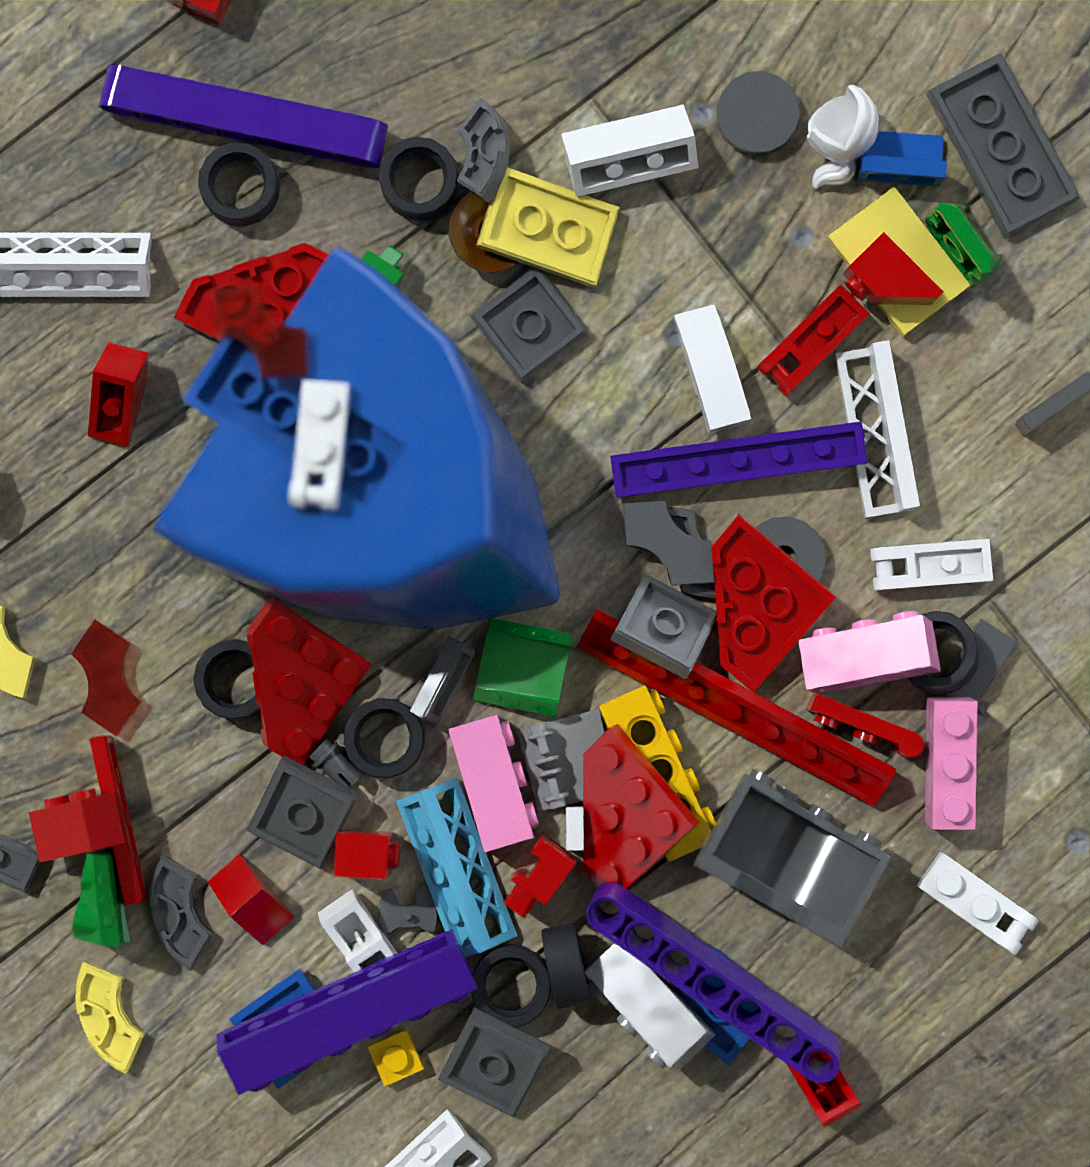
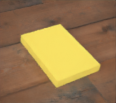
[476,167,620,288]
[827,186,970,337]

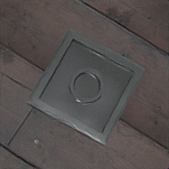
[470,268,588,383]
[610,574,717,679]
[246,756,359,869]
[438,1008,551,1118]

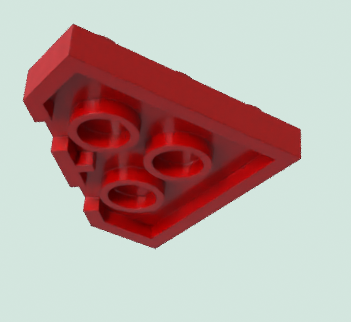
[173,243,330,348]
[711,513,836,692]
[246,596,372,765]
[583,724,700,903]

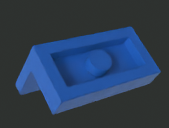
[857,131,947,187]

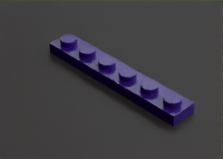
[610,421,867,498]

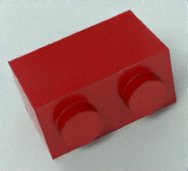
[29,788,125,863]
[334,830,401,879]

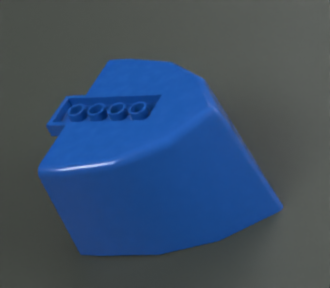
[154,247,560,630]

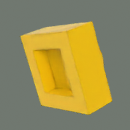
[368,1028,424,1086]

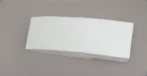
[674,304,751,434]
[318,889,398,1027]

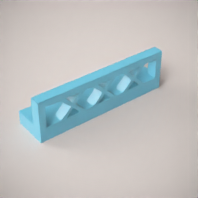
[396,778,517,957]

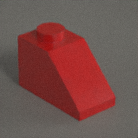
[843,232,944,305]
[88,342,149,447]

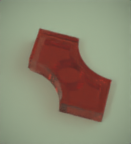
[214,287,309,379]
[71,619,142,736]

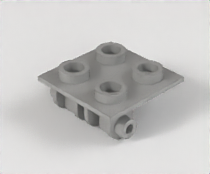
[517,709,605,812]

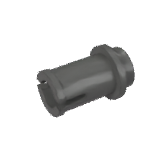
[309,739,364,789]

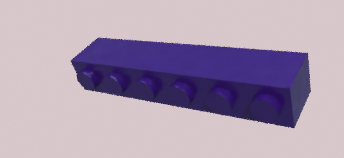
[216,929,477,1095]

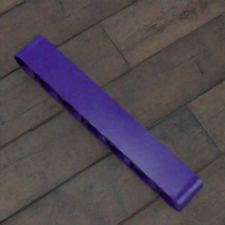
[99,65,388,168]
[587,882,842,1083]

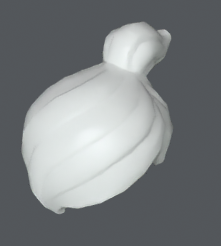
[807,85,879,189]

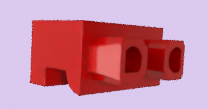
[504,832,577,919]

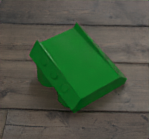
[925,202,1002,288]
[473,618,573,717]
[72,850,130,948]

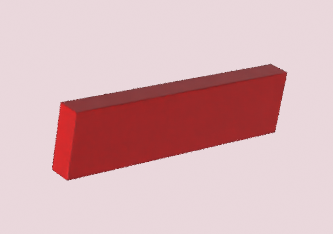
[89,735,148,906]

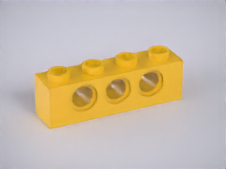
[598,685,716,862]

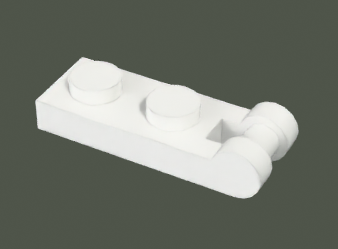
[289,380,351,511]
[870,539,993,591]
[916,852,1039,956]

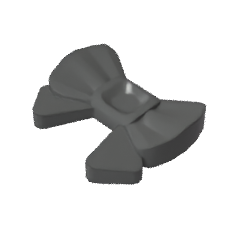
[379,882,438,934]

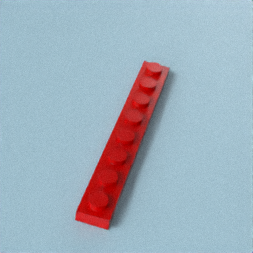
[576,609,896,807]

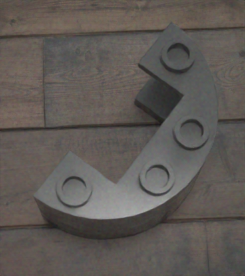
[694,768,891,948]

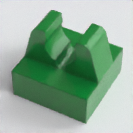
[361,245,404,290]

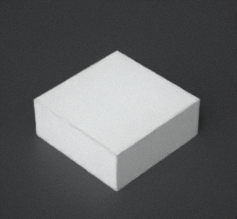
[566,806,584,850]

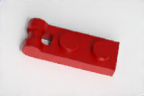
[756,284,870,397]
[806,693,924,757]

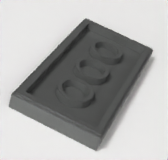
[926,53,1080,239]

